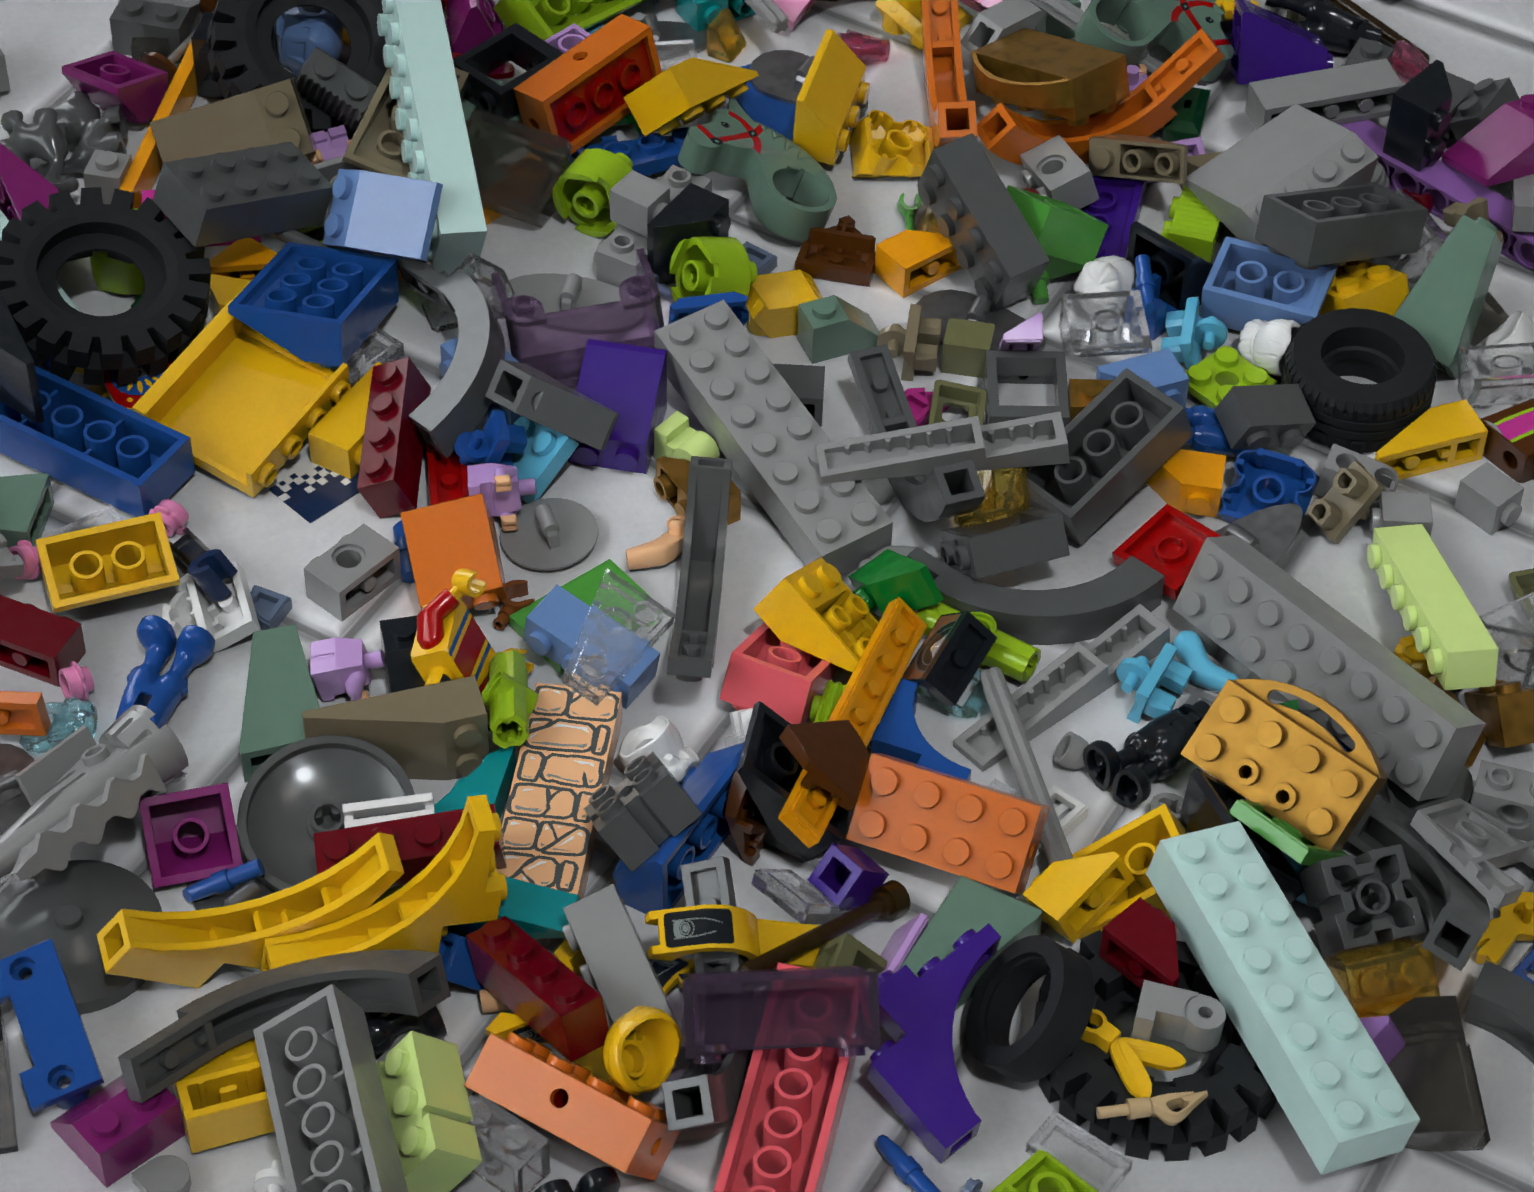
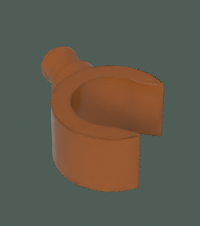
[493,580,535,630]

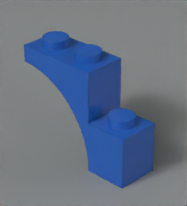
[867,679,972,781]

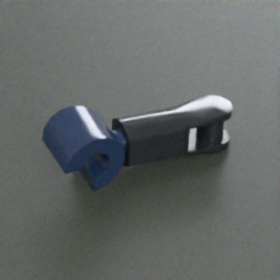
[169,527,238,601]

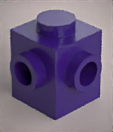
[808,843,889,911]

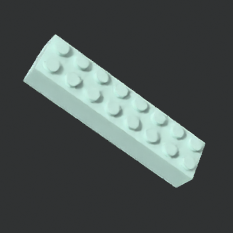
[377,0,487,274]
[1146,821,1420,1175]

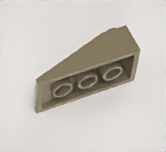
[342,67,469,177]
[149,77,317,162]
[301,675,490,780]

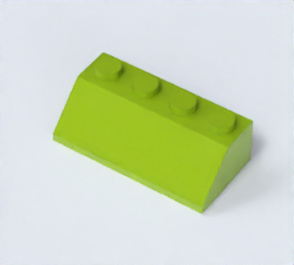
[493,0,646,40]

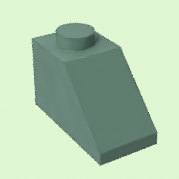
[797,295,879,364]

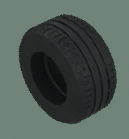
[1281,308,1438,453]

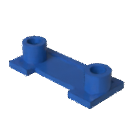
[0,938,104,1113]

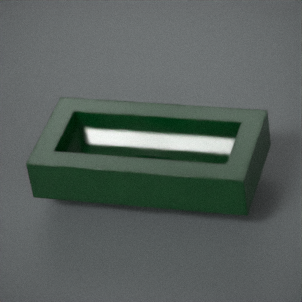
[1162,87,1210,142]

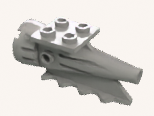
[0,704,189,881]

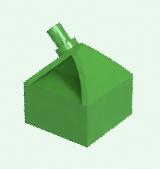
[1007,185,1109,305]

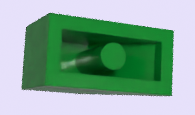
[848,549,944,617]

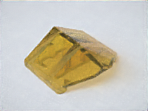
[953,467,1029,528]

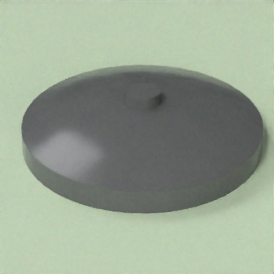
[237,735,418,892]
[0,860,162,1015]

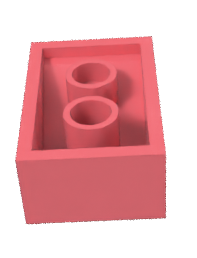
[719,622,838,724]

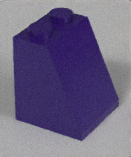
[1230,0,1333,84]
[568,339,667,474]

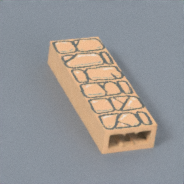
[497,683,622,899]

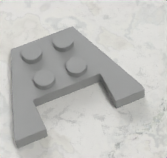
[1410,798,1534,909]

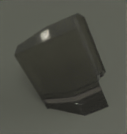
[465,109,574,228]
[1387,995,1491,1152]

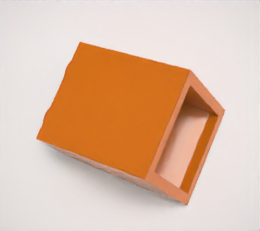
[400,493,508,610]

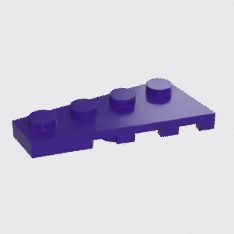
[1080,175,1146,260]

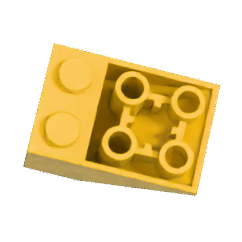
[623,57,759,137]
[1319,260,1409,316]
[753,557,879,673]
[172,1038,275,1153]

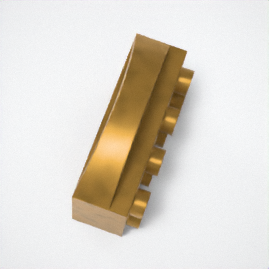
[971,28,1130,126]
[1180,679,1387,851]

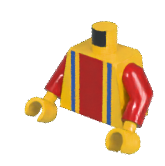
[410,569,534,694]

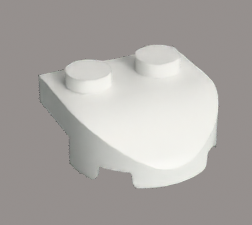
[162,561,260,652]

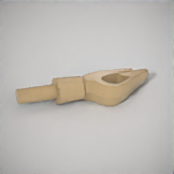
[1096,1090,1208,1126]

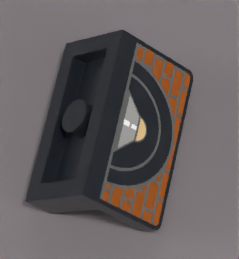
[900,611,998,707]

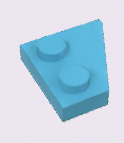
[507,416,579,504]

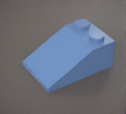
[323,169,443,261]
[1200,236,1338,331]

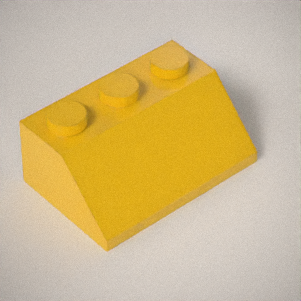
[793,29,870,165]
[35,512,180,613]

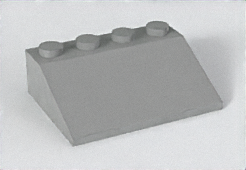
[1185,104,1379,247]

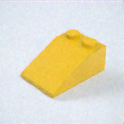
[1072,803,1187,940]

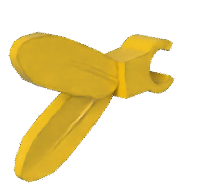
[1081,1009,1186,1098]

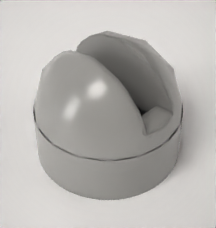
[1054,731,1089,770]

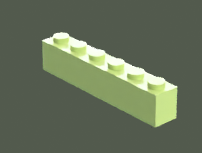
[1367,524,1499,691]

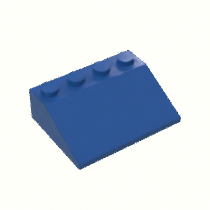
[228,242,399,368]

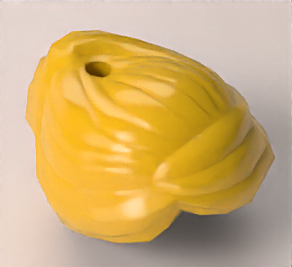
[603,1005,682,1096]

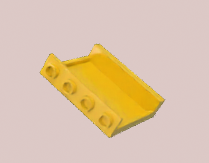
[132,300,351,498]

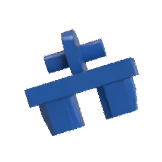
[454,410,527,466]

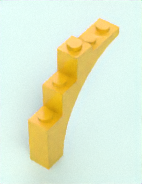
[261,795,508,972]
[97,832,404,988]

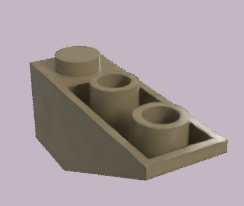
[1089,134,1188,184]

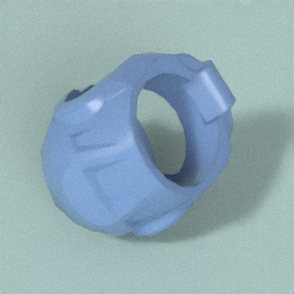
[276,6,343,75]

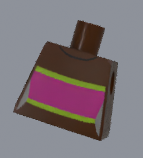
[1481,398,1534,483]

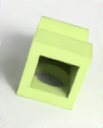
[654,410,720,461]

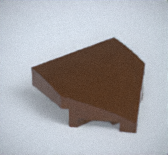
[795,215,876,287]
[779,720,870,811]
[725,771,771,866]

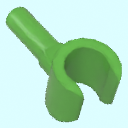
[897,193,922,230]

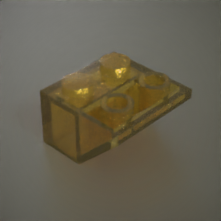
[1325,938,1447,1044]

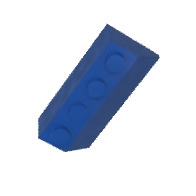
[613,742,744,914]

